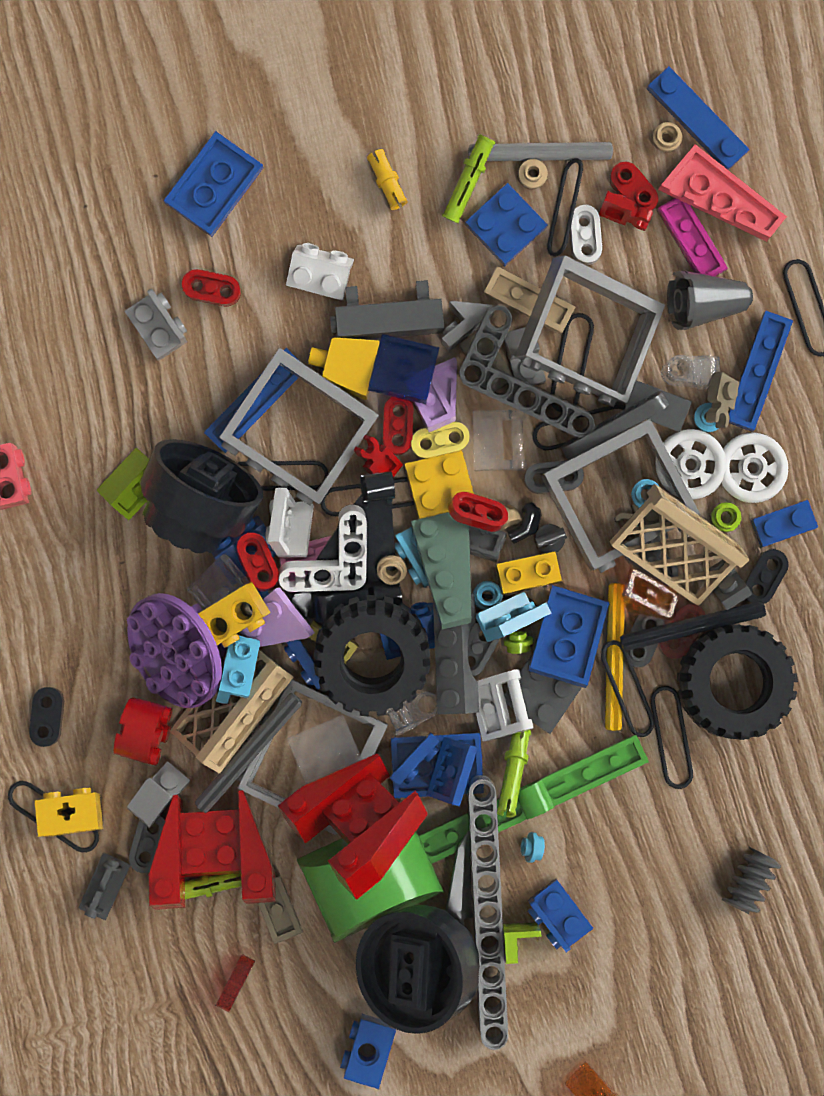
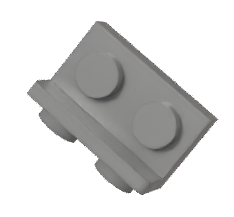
[125,288,187,361]

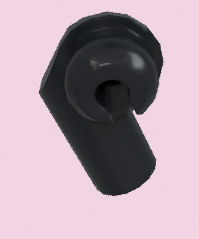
[507,502,542,544]

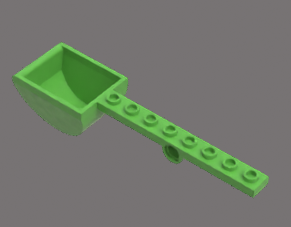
[297,734,649,943]

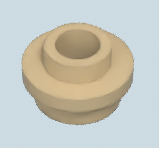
[653,122,682,152]
[518,159,548,189]
[377,555,407,585]

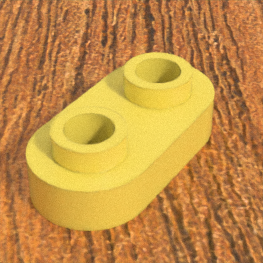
[411,422,470,459]

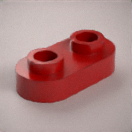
[610,162,659,211]
[182,269,241,307]
[383,395,414,455]
[448,492,508,532]
[236,532,279,592]

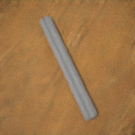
[468,142,613,161]

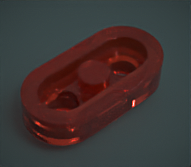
[659,604,705,659]

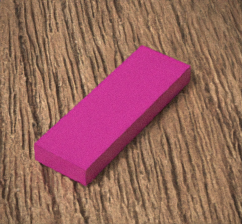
[657,198,728,276]

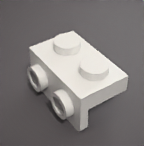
[286,243,354,300]
[266,488,314,558]

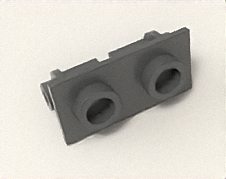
[78,853,131,921]

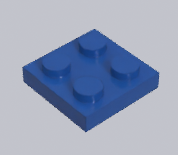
[465,183,548,267]

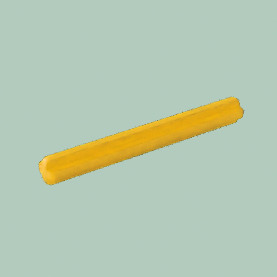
[605,583,625,731]

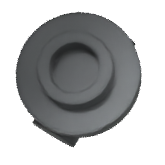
[535,524,567,553]

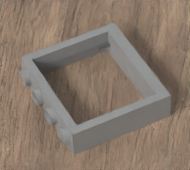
[514,255,665,407]
[219,348,379,505]
[541,419,701,573]
[236,679,388,835]

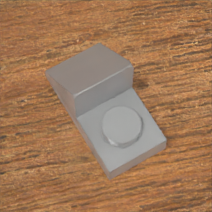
[441,301,494,352]
[504,327,546,386]
[127,761,190,828]

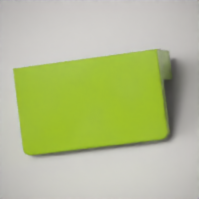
[97,448,149,521]
[503,922,541,964]

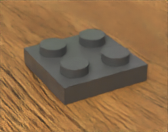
[504,653,582,734]

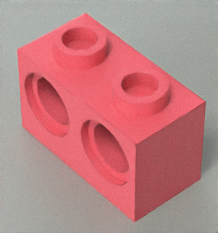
[0,443,31,510]

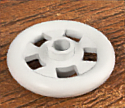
[655,429,726,500]
[722,433,788,503]

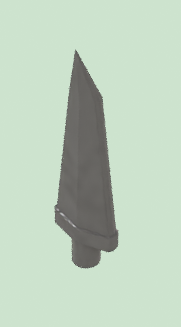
[445,830,473,926]

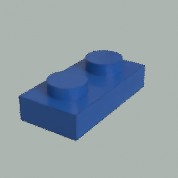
[751,500,818,548]
[390,732,440,786]

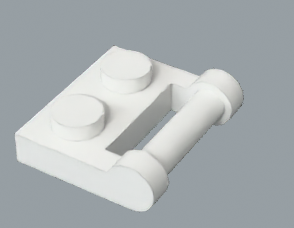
[476,669,534,741]

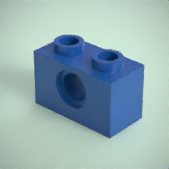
[340,1014,396,1089]

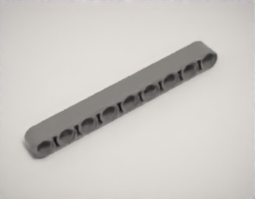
[467,775,508,1050]

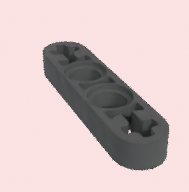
[561,391,669,460]

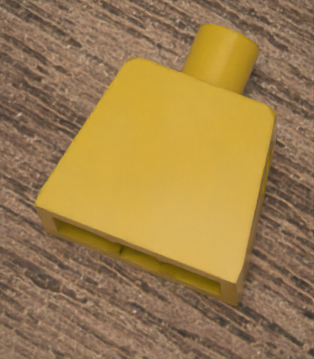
[308,337,380,400]

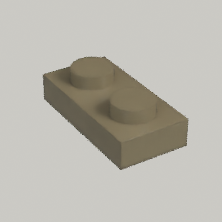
[258,875,303,944]

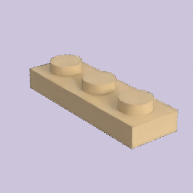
[483,266,576,335]

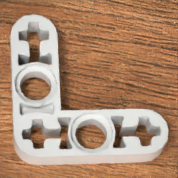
[279,505,367,592]

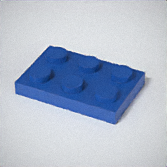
[164,131,264,237]
[528,585,609,688]
[391,733,484,798]

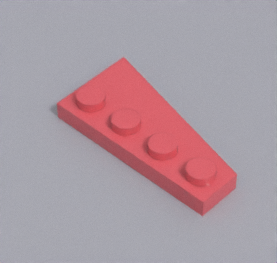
[658,144,787,242]

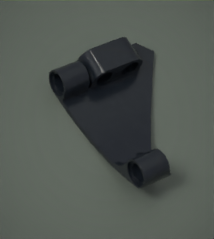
[290,471,403,623]

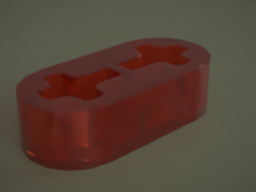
[215,954,255,1012]

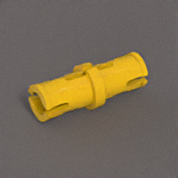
[367,149,408,210]

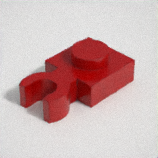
[599,191,653,231]
[354,435,403,477]

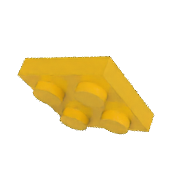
[404,450,474,519]

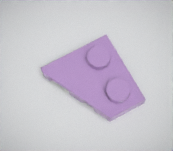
[404,357,457,432]

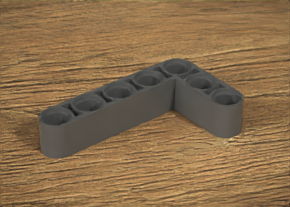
[459,304,595,438]

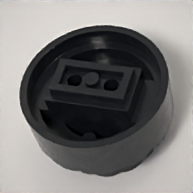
[140,439,263,553]
[356,905,480,1034]

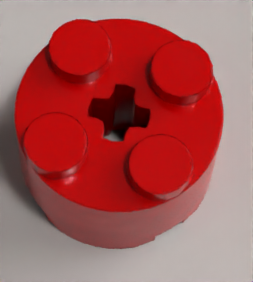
[113,697,173,766]

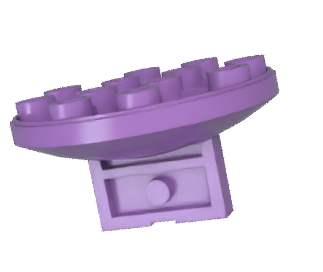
[127,593,227,708]

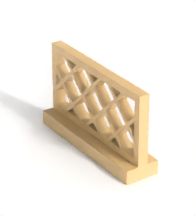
[609,484,749,606]
[170,650,293,774]

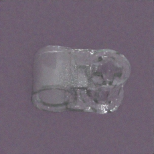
[661,355,720,389]
[387,691,438,737]

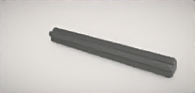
[195,693,302,813]

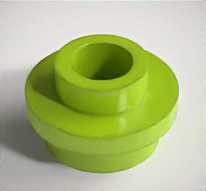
[711,502,741,532]
[503,631,533,654]

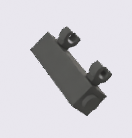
[330,280,444,340]

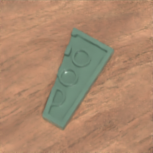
[411,509,472,630]

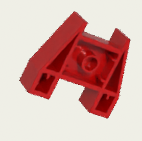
[278,753,428,900]
[149,790,276,910]

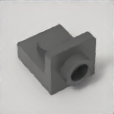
[709,560,752,610]

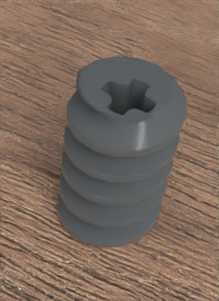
[722,846,781,914]

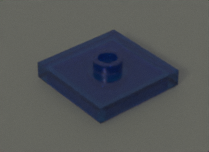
[368,334,440,404]

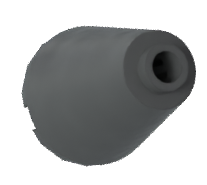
[667,270,753,330]

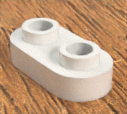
[570,205,602,265]

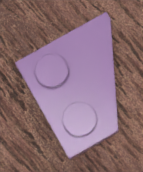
[240,587,315,647]

